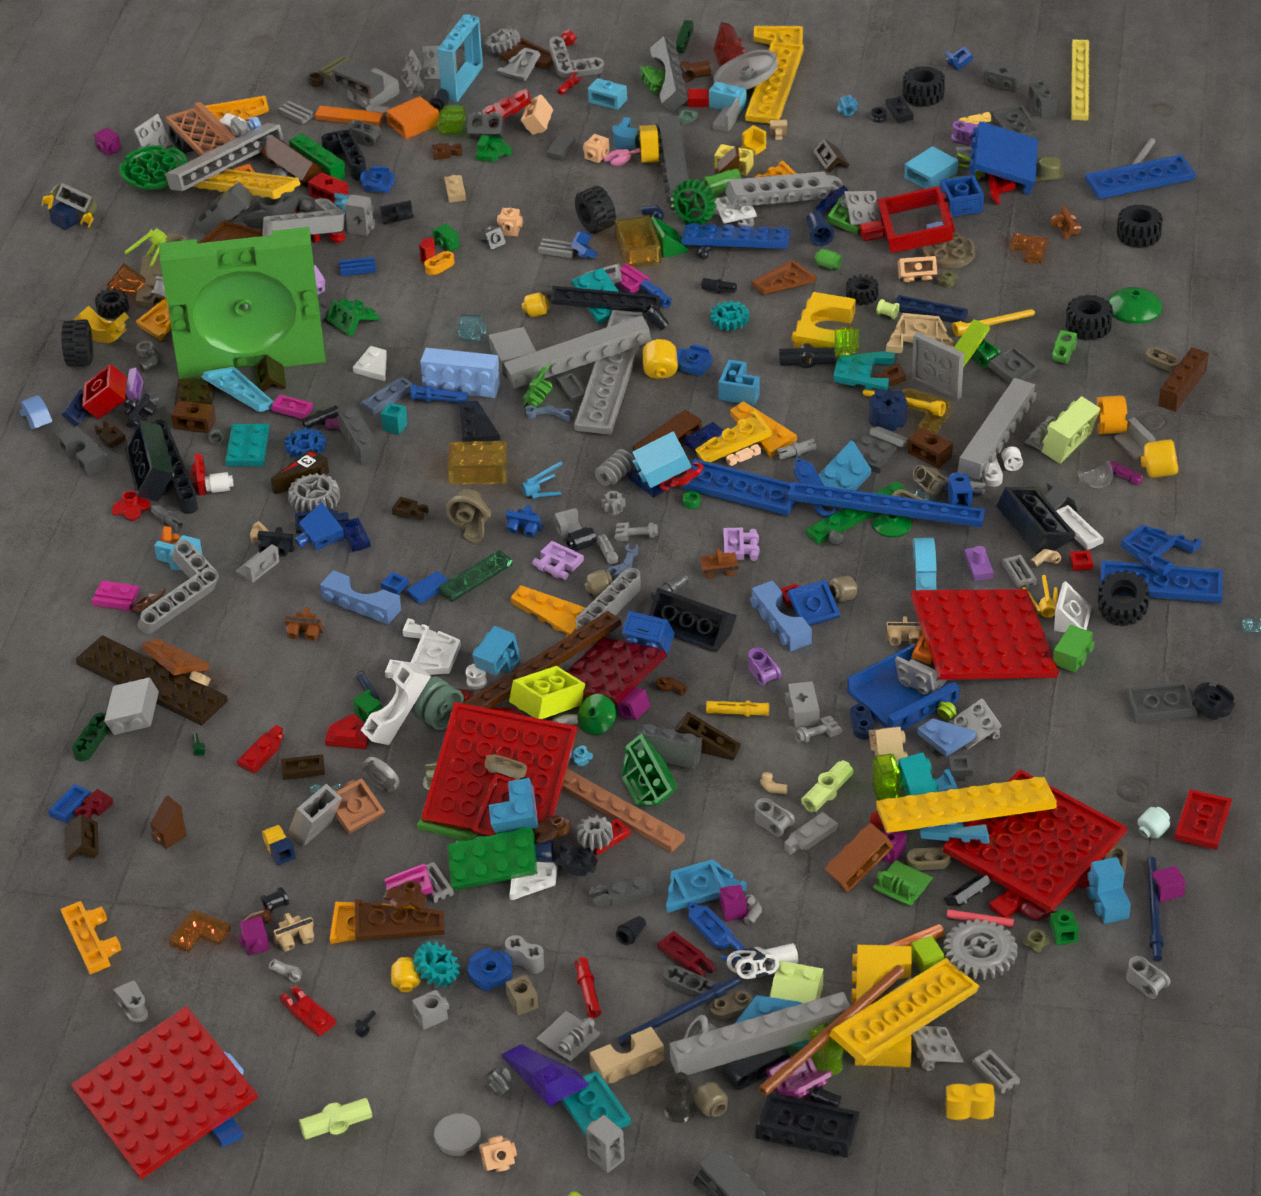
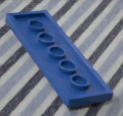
[1085,154,1196,199]
[682,223,791,249]
[680,459,796,516]
[1100,561,1223,603]

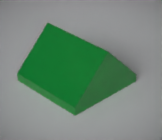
[651,216,689,258]

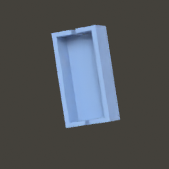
[420,348,500,398]

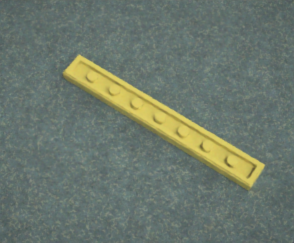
[1071,40,1089,120]

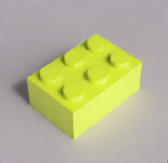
[509,666,585,719]

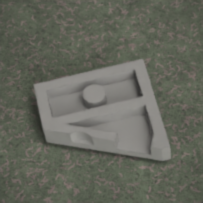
[497,48,540,81]

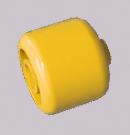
[642,339,678,379]
[1141,439,1178,478]

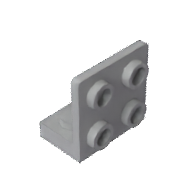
[895,656,946,695]

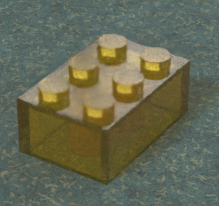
[615,215,661,268]
[448,441,508,484]

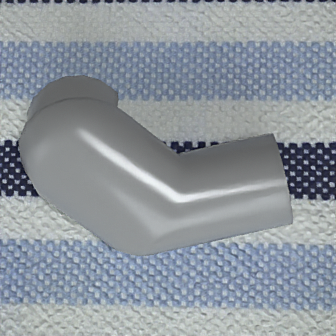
[743,894,762,926]
[269,959,302,983]

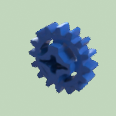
[284,427,326,459]

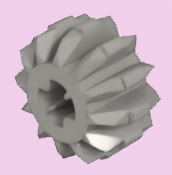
[576,815,613,851]

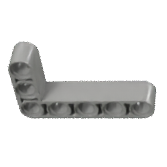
[263,199,344,236]
[138,540,219,634]

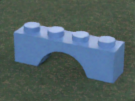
[320,570,401,625]
[750,580,812,652]

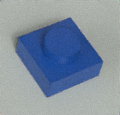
[381,572,409,595]

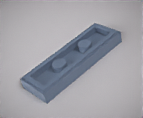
[360,377,413,415]

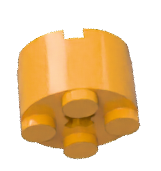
[1097,395,1128,435]

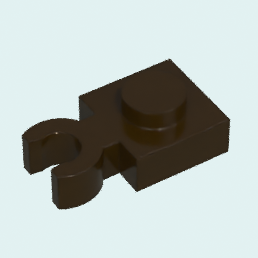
[94,421,126,449]
[392,497,429,520]

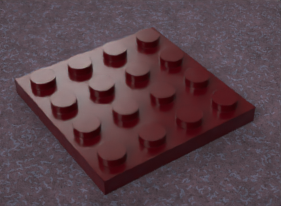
[566,637,667,704]

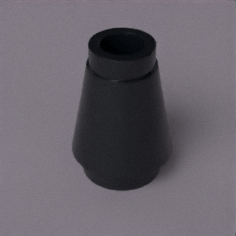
[642,304,669,330]
[616,916,646,945]

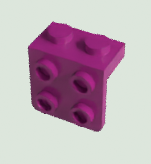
[766,1054,833,1098]

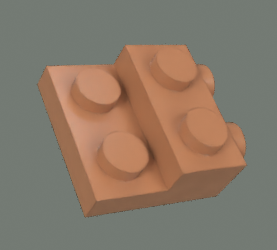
[334,778,385,834]

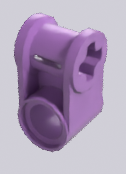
[951,121,978,145]
[748,648,782,687]

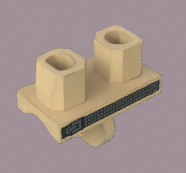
[886,616,923,646]
[273,912,314,952]

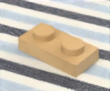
[444,175,466,202]

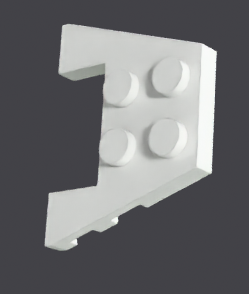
[385,618,461,678]

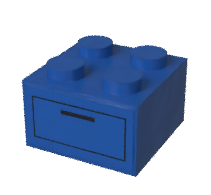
[940,175,984,217]
[622,611,675,656]

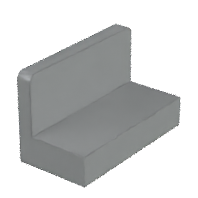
[713,98,740,133]
[1114,417,1156,460]
[236,544,280,583]

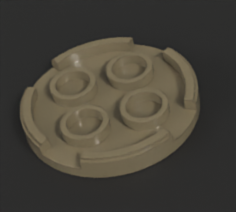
[922,232,975,269]

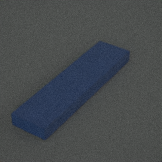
[894,295,968,323]

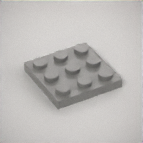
[912,332,964,401]

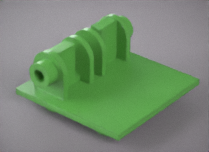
[640,66,666,94]
[522,362,552,408]
[873,860,933,907]

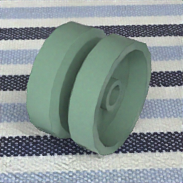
[411,677,464,731]

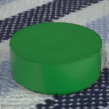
[682,491,701,509]

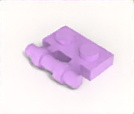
[723,527,760,561]
[532,541,584,580]

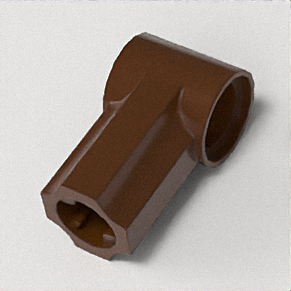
[680,60,711,82]

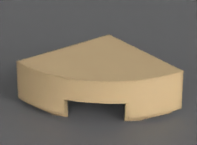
[250,521,269,544]

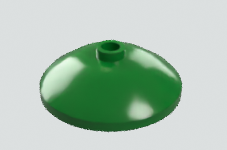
[1108,287,1162,324]

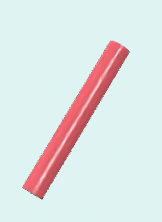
[947,909,1014,928]

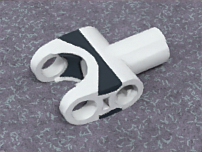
[727,943,798,979]

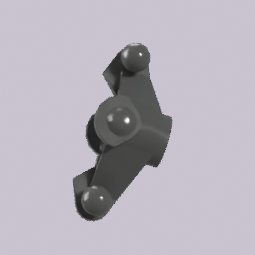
[232,194,313,228]

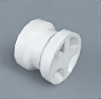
[1001,446,1023,471]
[466,664,487,690]

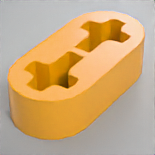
[424,251,455,275]

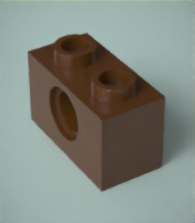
[171,401,216,433]
[908,427,953,469]

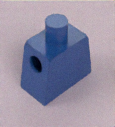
[947,473,973,507]
[294,503,345,550]

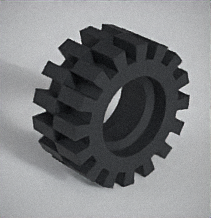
[846,274,879,305]
[95,288,129,319]

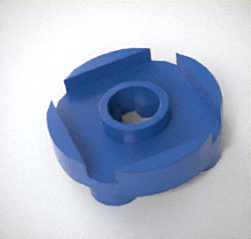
[360,166,395,193]
[677,345,712,376]
[468,949,512,991]

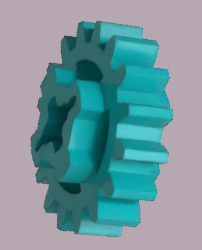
[710,300,749,331]
[412,941,460,987]

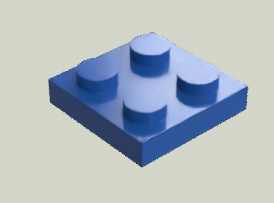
[787,580,840,626]

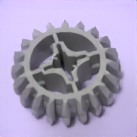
[288,473,340,513]

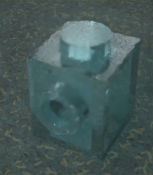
[458,314,486,341]

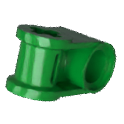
[970,339,1001,368]

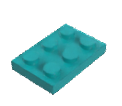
[571,268,621,324]
[225,424,270,467]
[561,1071,631,1139]

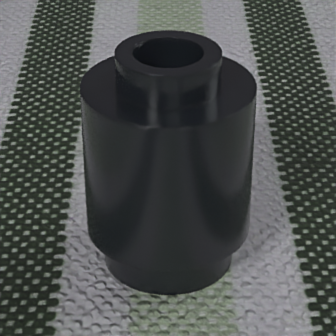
[429,89,449,112]
[566,527,597,552]

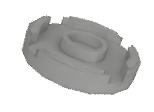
[361,757,400,793]
[434,1114,481,1156]

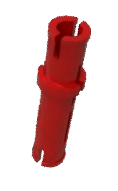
[574,957,602,1019]

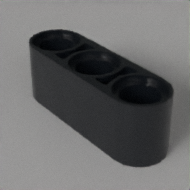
[722,1047,790,1090]

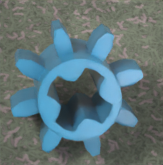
[837,95,858,116]

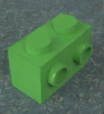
[1053,625,1095,672]

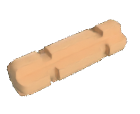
[726,444,761,466]

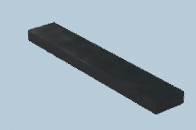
[551,286,660,312]

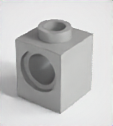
[412,990,449,1030]

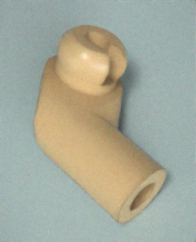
[1030,549,1061,567]
[760,772,788,795]

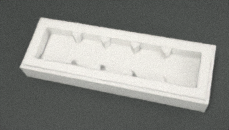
[1056,505,1104,550]

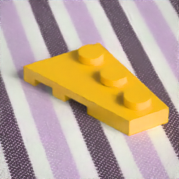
[754,26,803,45]

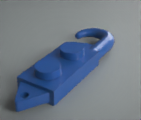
[793,457,839,517]
[688,902,745,963]

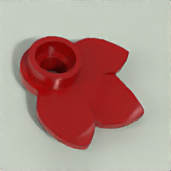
[112,490,150,521]

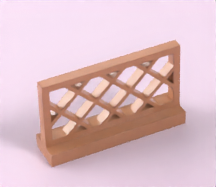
[166,102,236,156]

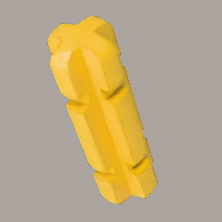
[959,112,991,127]

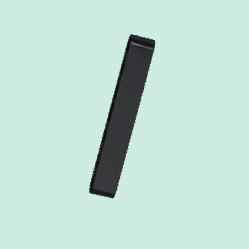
[152,420,198,514]

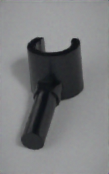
[355,1010,376,1038]

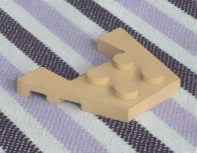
[886,313,954,353]

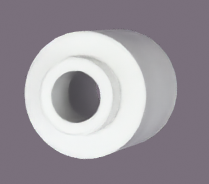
[205,472,234,493]

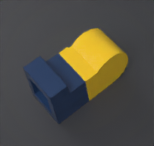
[262,825,295,866]

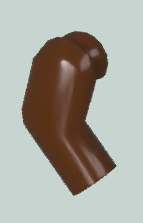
[656,677,687,695]
[239,909,273,926]

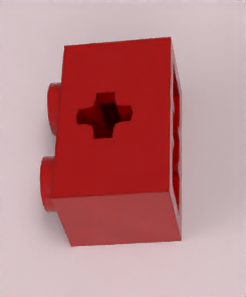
[308,172,349,204]

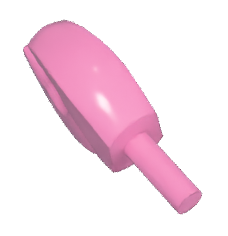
[603,148,641,166]

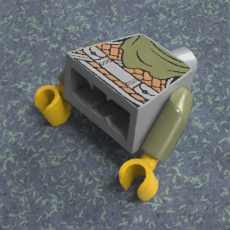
[41,183,97,228]

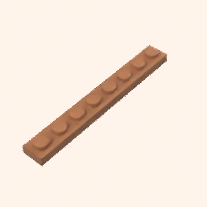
[561,768,685,853]

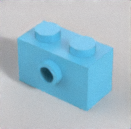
[588,78,627,110]
[709,82,746,114]

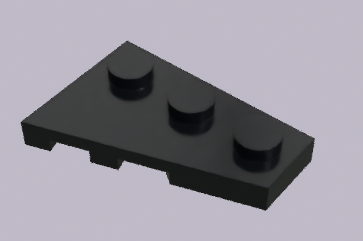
[459,401,500,444]

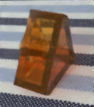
[106,263,146,292]

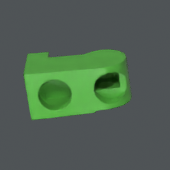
[1052,330,1077,364]

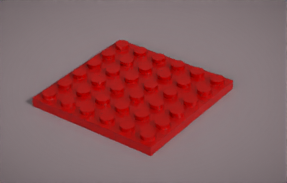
[910,589,1059,680]
[421,702,578,839]
[943,769,1127,913]
[71,1006,259,1179]

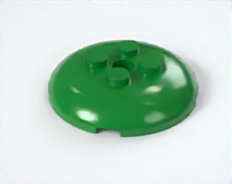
[119,145,188,190]

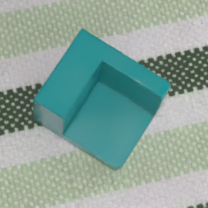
[381,402,408,435]

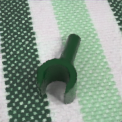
[192,733,205,755]

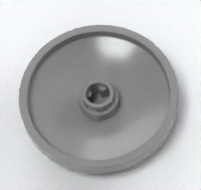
[714,50,778,89]

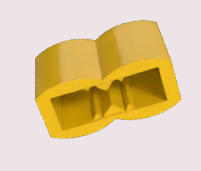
[945,1083,995,1120]

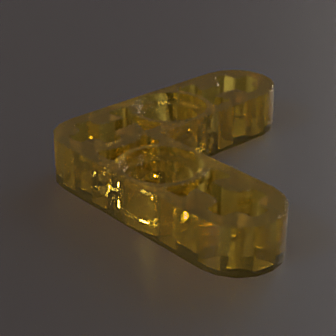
[902,388,951,434]

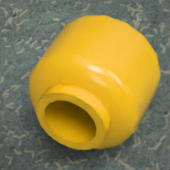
[522,292,550,318]
[391,957,420,992]

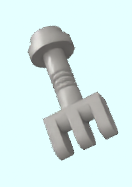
[614,522,658,542]
[795,716,843,743]

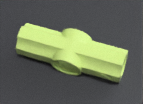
[801,760,853,813]
[299,1098,372,1140]

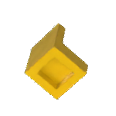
[742,125,766,156]

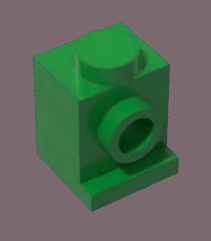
[432,224,459,251]
[353,689,383,722]
[1049,909,1079,945]

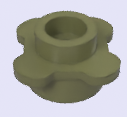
[937,271,958,288]
[1023,930,1050,953]

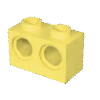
[714,144,753,176]

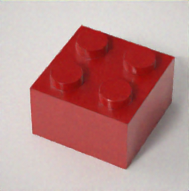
[82,364,127,419]

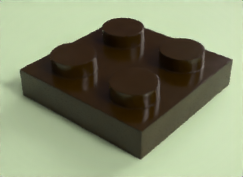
[174,378,216,406]

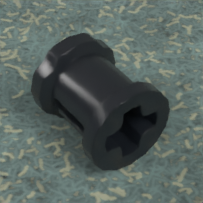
[261,887,289,913]

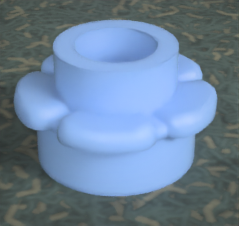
[247,117,261,130]

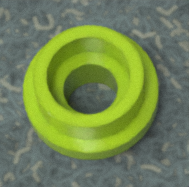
[937,701,957,721]

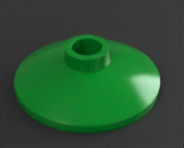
[873,513,912,538]
[578,694,616,735]

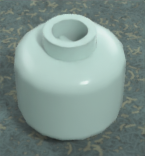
[1138,807,1170,839]

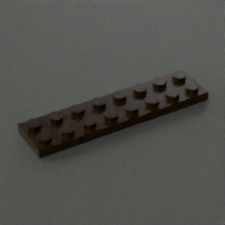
[76,635,228,726]

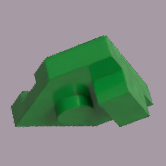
[475,135,513,162]

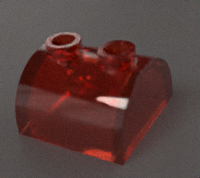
[713,22,745,68]

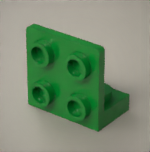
[326,298,381,336]

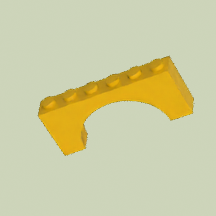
[850,945,912,1067]

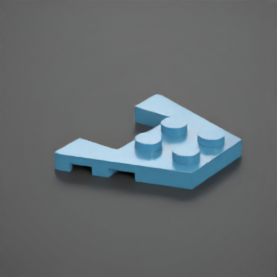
[919,822,989,843]

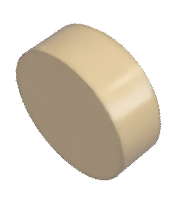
[189,671,211,686]

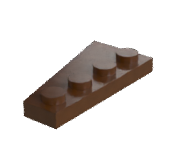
[355,899,445,941]

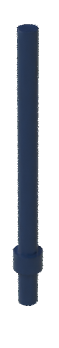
[1147,857,1164,962]
[617,976,741,1046]

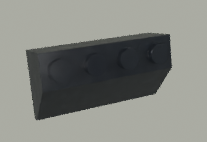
[996,487,1076,553]
[649,588,737,652]

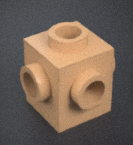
[583,134,609,163]
[497,208,523,236]
[479,1135,517,1172]

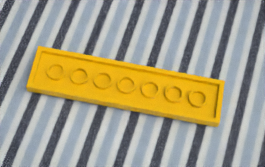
[745,42,804,124]
[192,169,300,199]
[876,777,1057,833]
[829,958,979,1065]

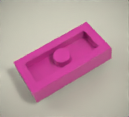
[271,394,314,419]

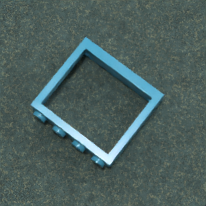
[437,14,483,103]

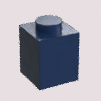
[49,201,78,230]

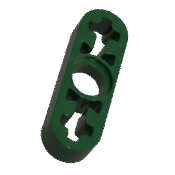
[676,20,693,53]
[72,713,110,761]

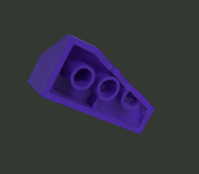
[502,1044,589,1107]

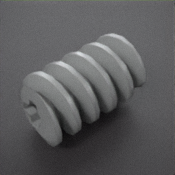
[595,449,635,486]

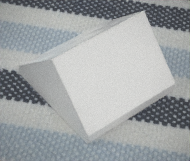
[1054,581,1092,632]

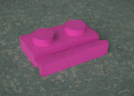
[608,263,650,293]
[91,580,140,611]
[384,863,434,904]

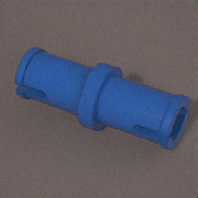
[640,280,672,308]

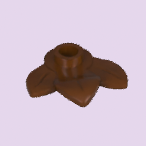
[130,587,165,613]
[532,815,570,844]
[383,881,426,911]

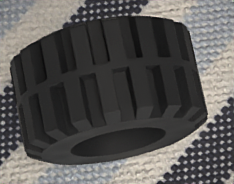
[902,66,945,106]
[575,185,616,234]
[1117,204,1163,248]
[1066,295,1113,340]
[61,319,93,366]
[1098,570,1150,626]

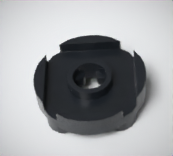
[1191,682,1235,720]
[553,842,597,876]

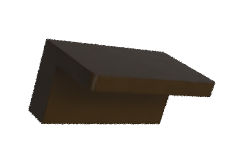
[813,139,850,172]
[255,355,286,392]
[65,814,99,861]

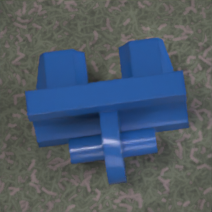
[506,505,543,538]

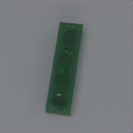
[439,550,513,602]

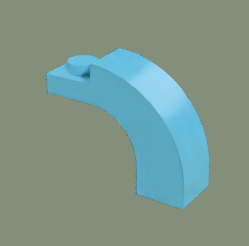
[913,537,936,590]

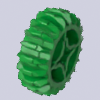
[670,179,717,225]

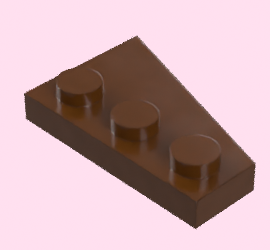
[499,38,558,69]

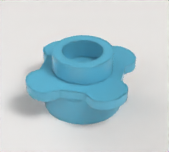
[570,745,593,766]

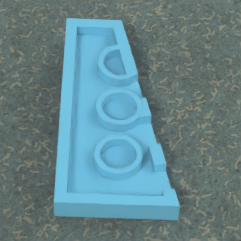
[202,367,274,412]

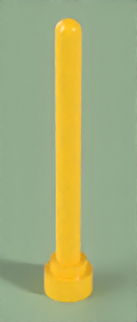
[952,309,1035,337]
[863,389,946,417]

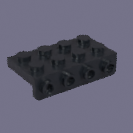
[755,1093,860,1158]

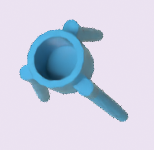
[521,462,562,499]

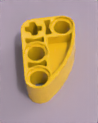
[639,125,659,163]

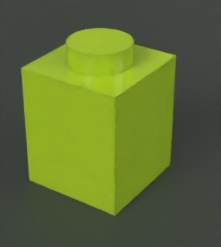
[911,935,944,973]

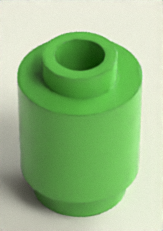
[814,249,842,270]

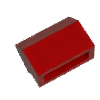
[688,89,709,107]
[858,220,885,241]
[419,238,436,264]

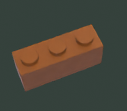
[825,823,894,893]

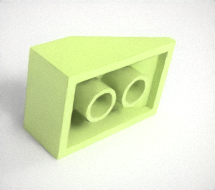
[770,961,823,1004]

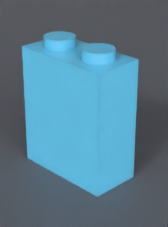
[904,146,958,189]
[633,431,692,488]

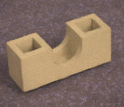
[590,1027,665,1084]

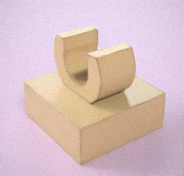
[770,120,787,141]

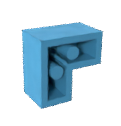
[719,360,760,406]
[472,626,521,676]
[489,778,538,834]
[1087,857,1131,924]

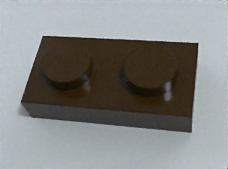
[281,754,325,780]

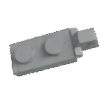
[784,812,838,855]

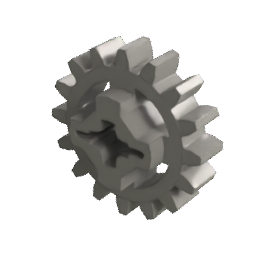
[485,28,520,53]

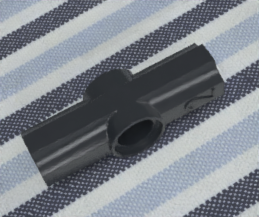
[779,344,835,368]

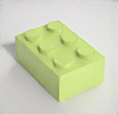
[1042,396,1100,464]

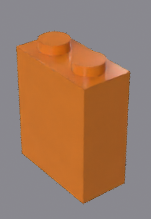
[386,96,440,139]

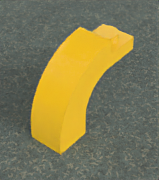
[74,306,129,344]

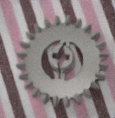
[943,919,1018,980]

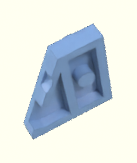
[917,719,976,757]

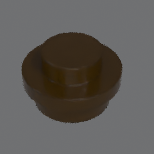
[308,72,324,87]

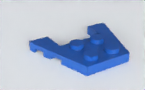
[1121,525,1202,576]

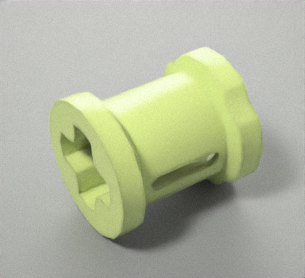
[876,299,899,319]

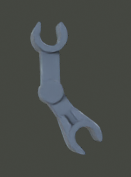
[525,405,573,422]
[606,543,638,581]

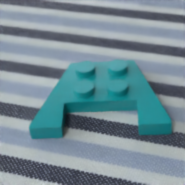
[833,351,895,390]

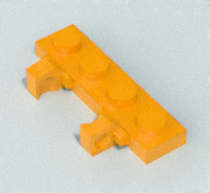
[60,901,121,975]

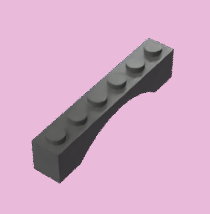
[650,36,687,113]

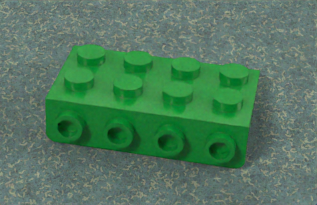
[447,827,538,891]

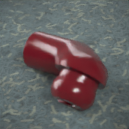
[1020,902,1054,921]

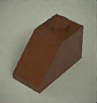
[715,146,740,174]
[150,796,187,849]

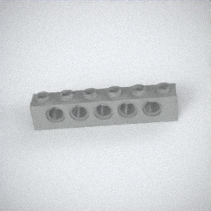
[725,171,832,207]

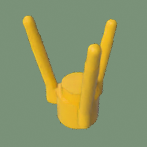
[1022,575,1058,618]

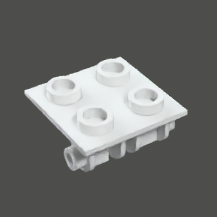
[714,196,757,224]

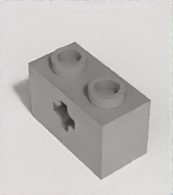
[345,194,375,236]
[785,681,820,728]

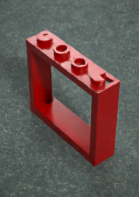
[877,186,955,253]

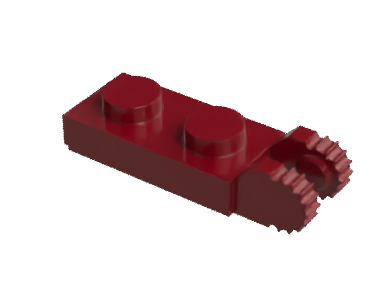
[657,931,716,978]

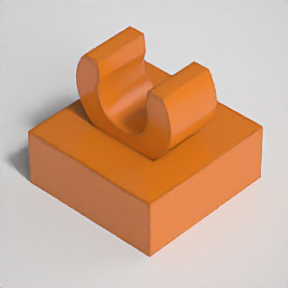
[160,526,180,545]

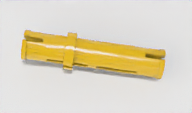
[706,700,770,717]

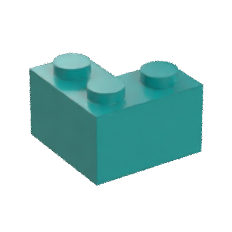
[893,752,938,796]

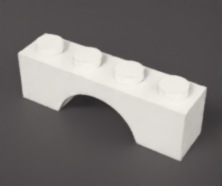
[361,661,431,745]

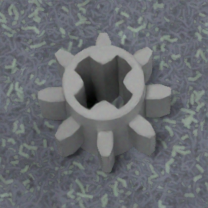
[601,491,626,515]

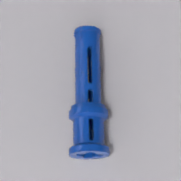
[411,384,468,403]

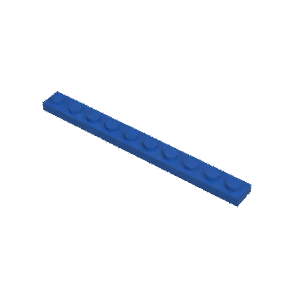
[788,482,985,527]

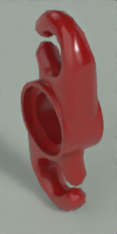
[659,462,703,491]

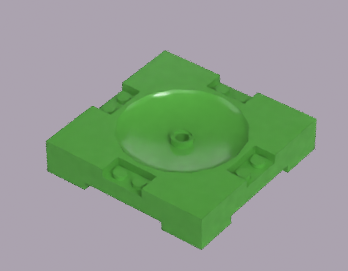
[159,227,326,379]

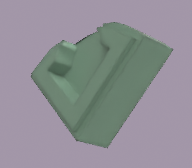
[678,109,698,124]

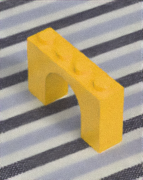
[791,292,855,357]

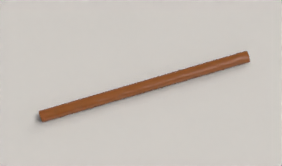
[758,965,905,1096]

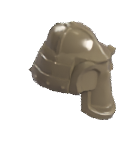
[446,489,492,544]

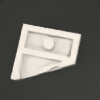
[510,862,557,900]

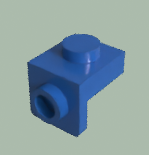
[945,46,974,70]
[571,231,598,259]

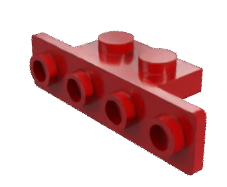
[988,173,1016,205]

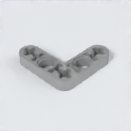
[549,36,604,78]

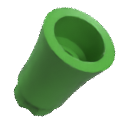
[703,169,742,197]

